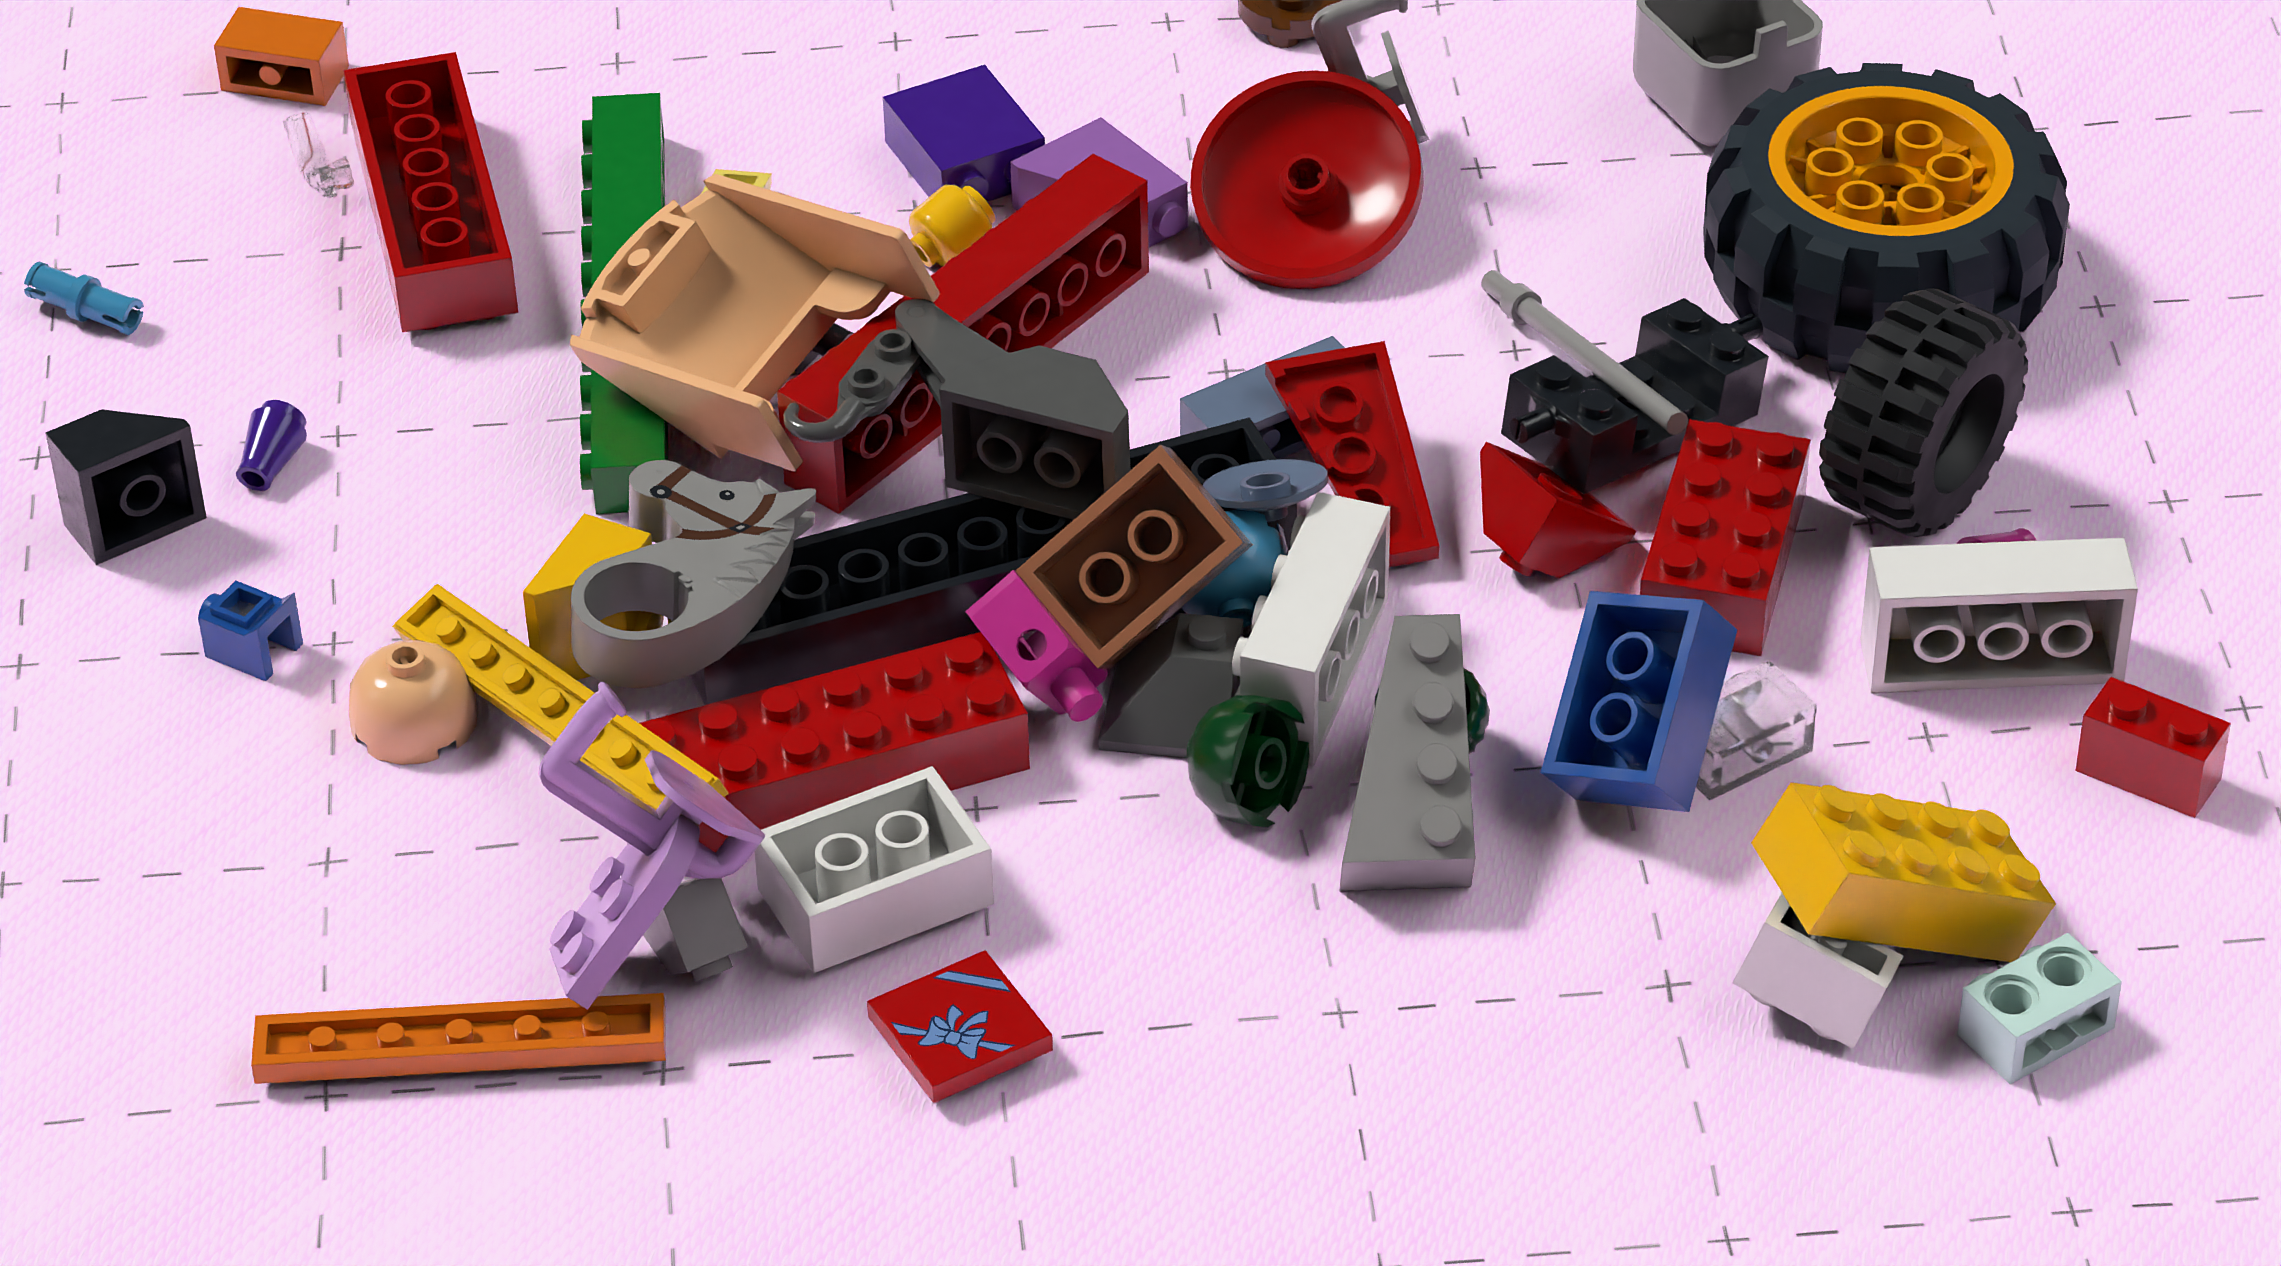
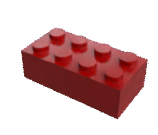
[1640,419,1811,656]

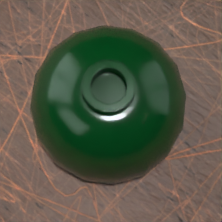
[1186,695,1310,828]

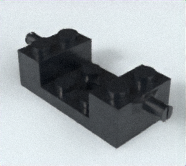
[1501,298,1769,494]

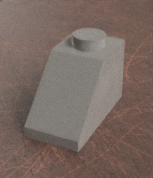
[643,878,748,981]

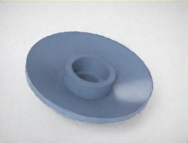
[1203,459,1328,522]

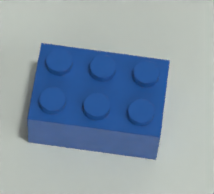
[1540,591,1737,812]

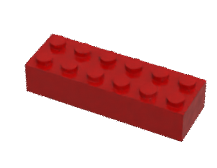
[343,52,519,333]
[639,632,1030,853]

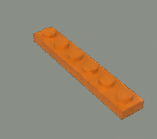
[251,993,666,1084]

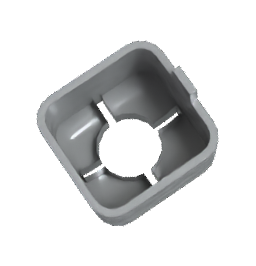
[1633,0,1823,146]

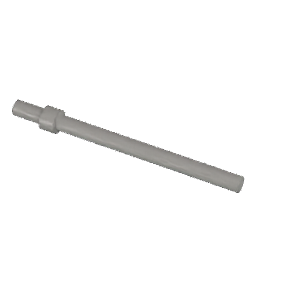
[1481,270,1688,435]

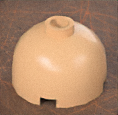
[349,640,477,765]

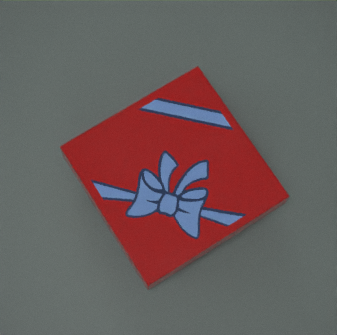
[867,950,1053,1103]

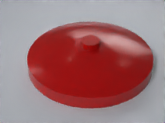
[1190,70,1424,289]

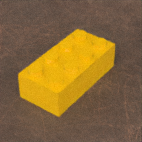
[1751,782,2056,962]

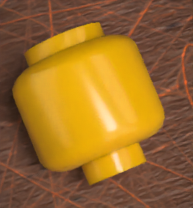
[908,185,996,267]

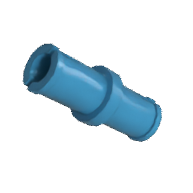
[24,261,144,335]

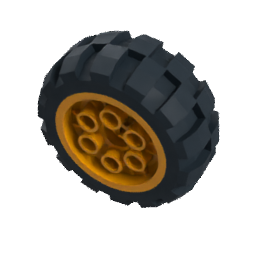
[1703,63,2070,373]

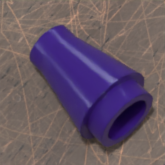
[236,400,307,491]

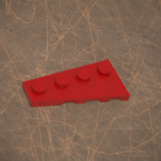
[1265,341,1440,568]

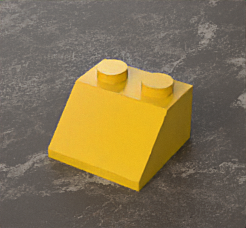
[523,513,664,680]

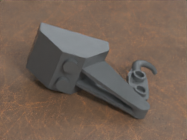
[784,299,1131,520]

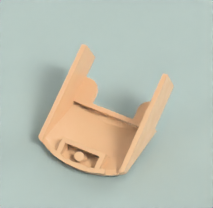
[569,174,940,471]

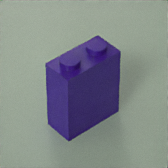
[882,64,1045,202]

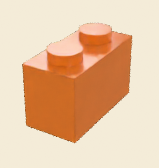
[214,7,349,106]

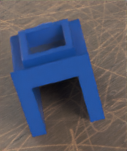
[198,580,303,681]

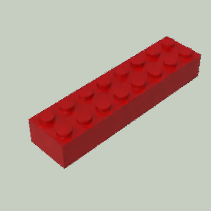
[777,153,1149,514]

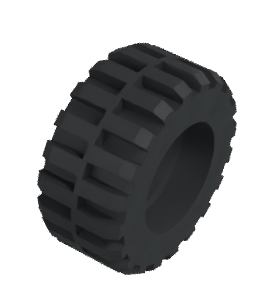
[1819,288,2028,537]

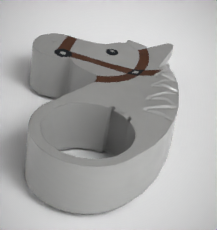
[571,460,816,688]

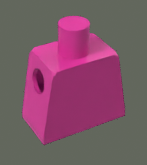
[965,570,1108,722]

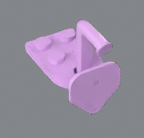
[539,682,765,1010]

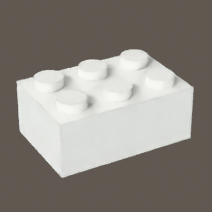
[754,766,994,973]

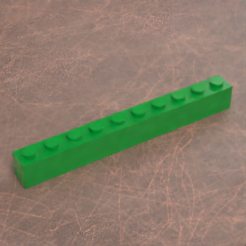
[580,93,669,514]

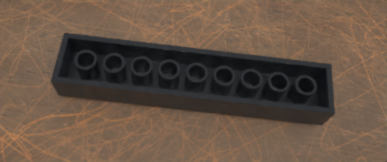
[667,417,1297,705]

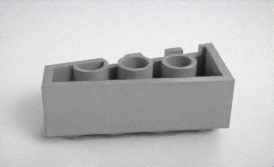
[1339,614,1476,891]

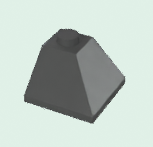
[1098,613,1243,758]

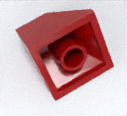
[1480,442,1637,578]

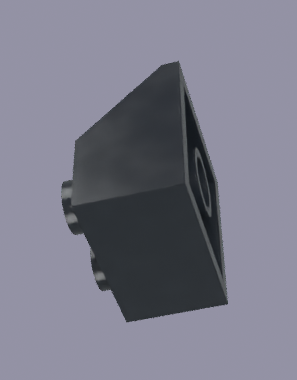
[45,409,207,565]

